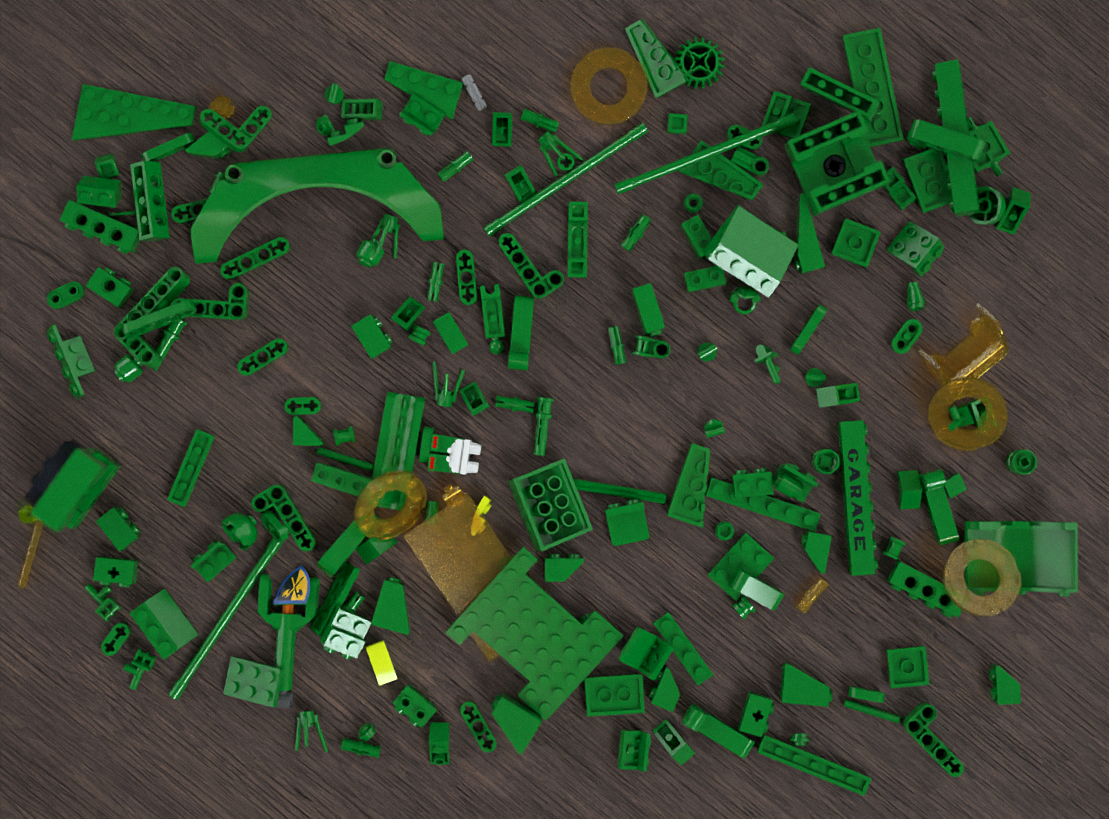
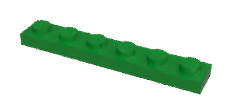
[705,478,821,532]
[756,734,872,796]

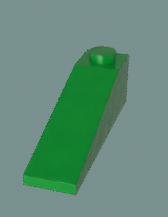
[794,193,825,275]

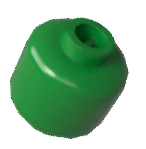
[356,238,384,268]
[114,354,143,383]

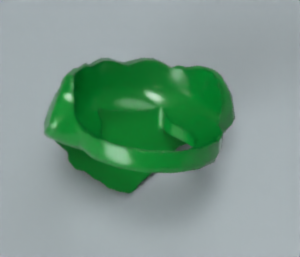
[729,286,761,314]

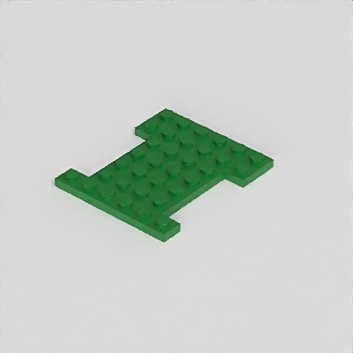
[446,546,623,721]

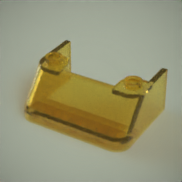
[919,303,1009,396]

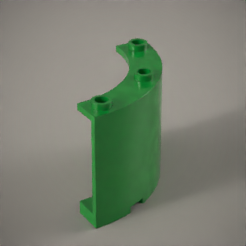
[965,521,1078,597]

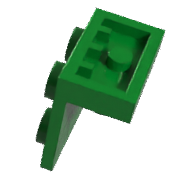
[772,463,818,503]

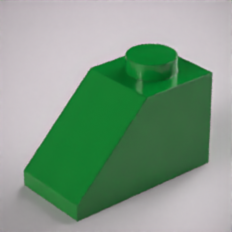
[185,126,231,159]
[996,187,1031,235]
[816,383,860,408]
[801,531,832,574]
[652,719,695,766]

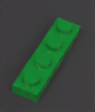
[167,429,216,507]
[310,561,360,637]
[653,612,713,686]

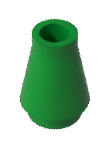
[907,282,926,311]

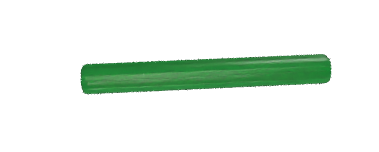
[573,479,666,504]

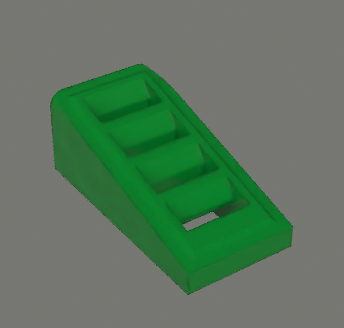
[341,99,383,120]

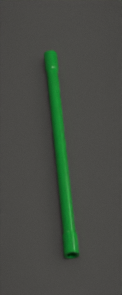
[614,113,797,195]
[483,122,648,237]
[168,537,284,700]

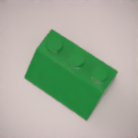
[129,589,199,660]

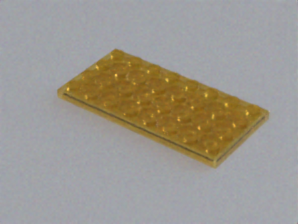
[403,492,512,662]

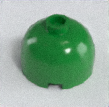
[968,186,1006,225]
[220,513,258,551]

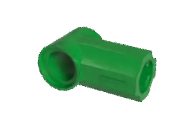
[731,146,769,177]

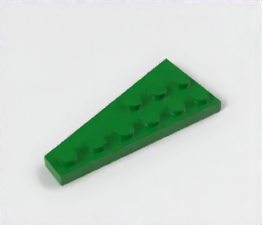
[72,84,197,141]

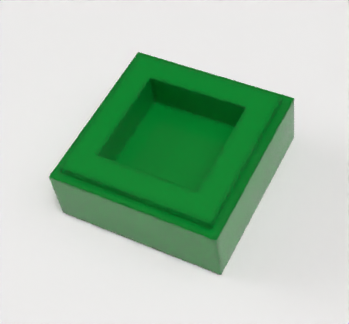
[667,113,688,135]

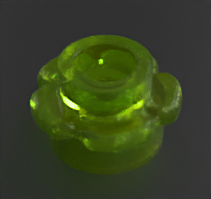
[19,505,37,524]

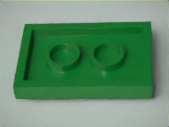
[902,148,953,214]
[707,532,774,601]
[223,656,284,708]
[585,673,645,717]

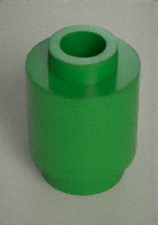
[773,472,804,499]

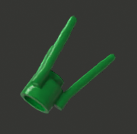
[538,131,584,177]
[371,214,400,259]
[432,361,465,407]
[295,710,328,753]

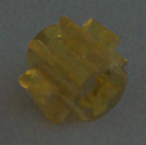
[209,95,235,119]
[441,484,465,508]

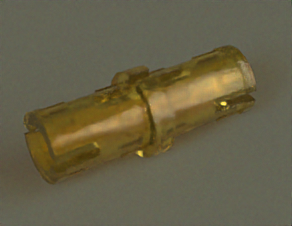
[795,577,829,614]

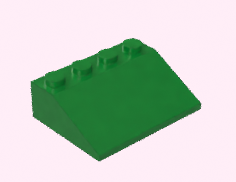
[703,205,798,298]
[508,458,593,552]

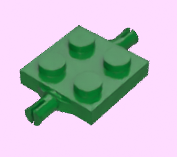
[968,117,1011,177]

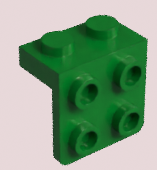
[887,222,944,277]
[605,499,649,546]
[618,627,674,681]

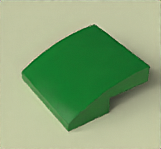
[761,91,812,139]

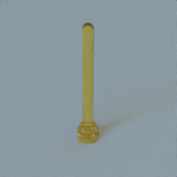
[18,519,44,588]

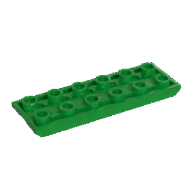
[368,392,426,512]

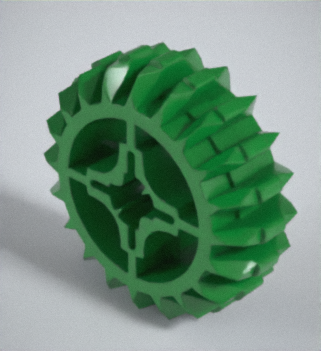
[674,37,725,89]

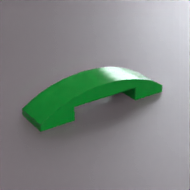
[568,202,588,278]

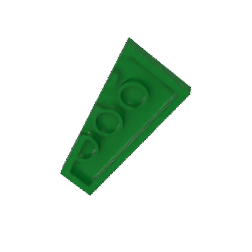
[625,19,689,98]
[384,61,463,120]
[679,140,764,201]
[666,443,710,528]

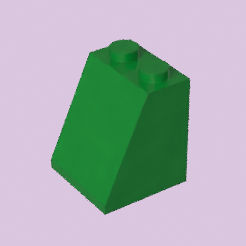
[491,692,542,755]

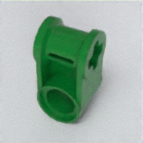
[633,335,670,359]

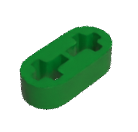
[726,125,762,151]
[284,397,322,415]
[419,426,435,463]
[101,622,131,656]
[848,686,885,703]

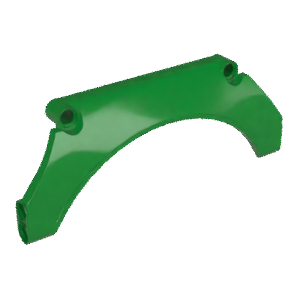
[191,147,444,264]

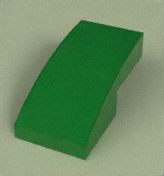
[883,167,917,211]

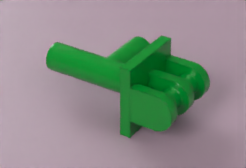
[755,345,781,385]
[948,403,975,431]
[84,584,121,622]
[123,648,157,690]

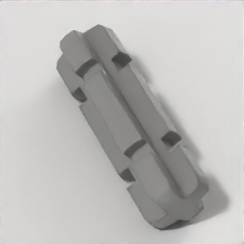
[462,74,487,111]

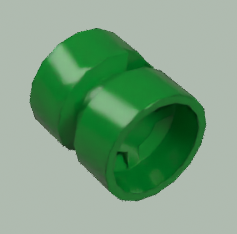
[811,449,840,474]
[1005,449,1037,475]

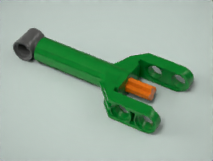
[258,574,320,709]

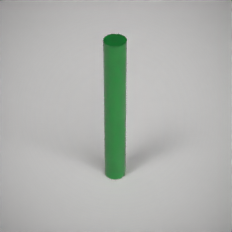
[317,447,374,472]
[843,699,900,723]

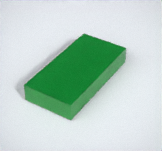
[433,312,468,355]

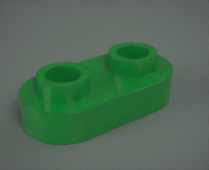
[47,281,85,309]
[891,319,922,354]
[260,510,289,543]

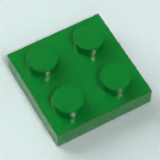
[830,218,881,268]
[886,645,930,689]

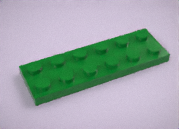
[842,28,904,147]

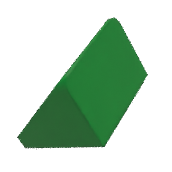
[94,153,120,179]
[944,473,967,499]

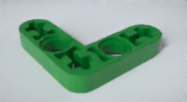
[199,106,272,152]

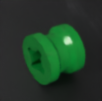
[407,324,431,346]
[732,596,756,620]

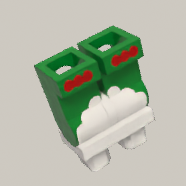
[427,434,482,475]

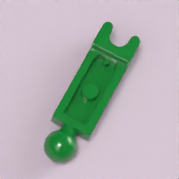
[480,284,505,355]

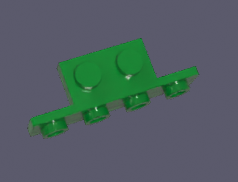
[47,324,95,400]

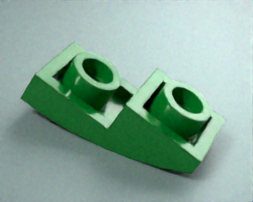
[327,118,364,146]

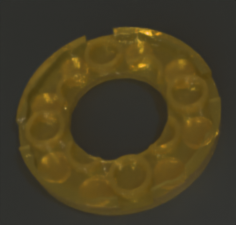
[571,48,647,125]
[928,377,1008,451]
[354,471,427,540]
[943,539,1021,617]

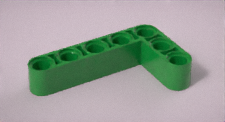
[114,267,190,369]

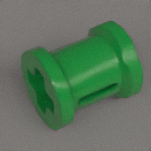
[333,426,356,446]
[882,536,906,561]

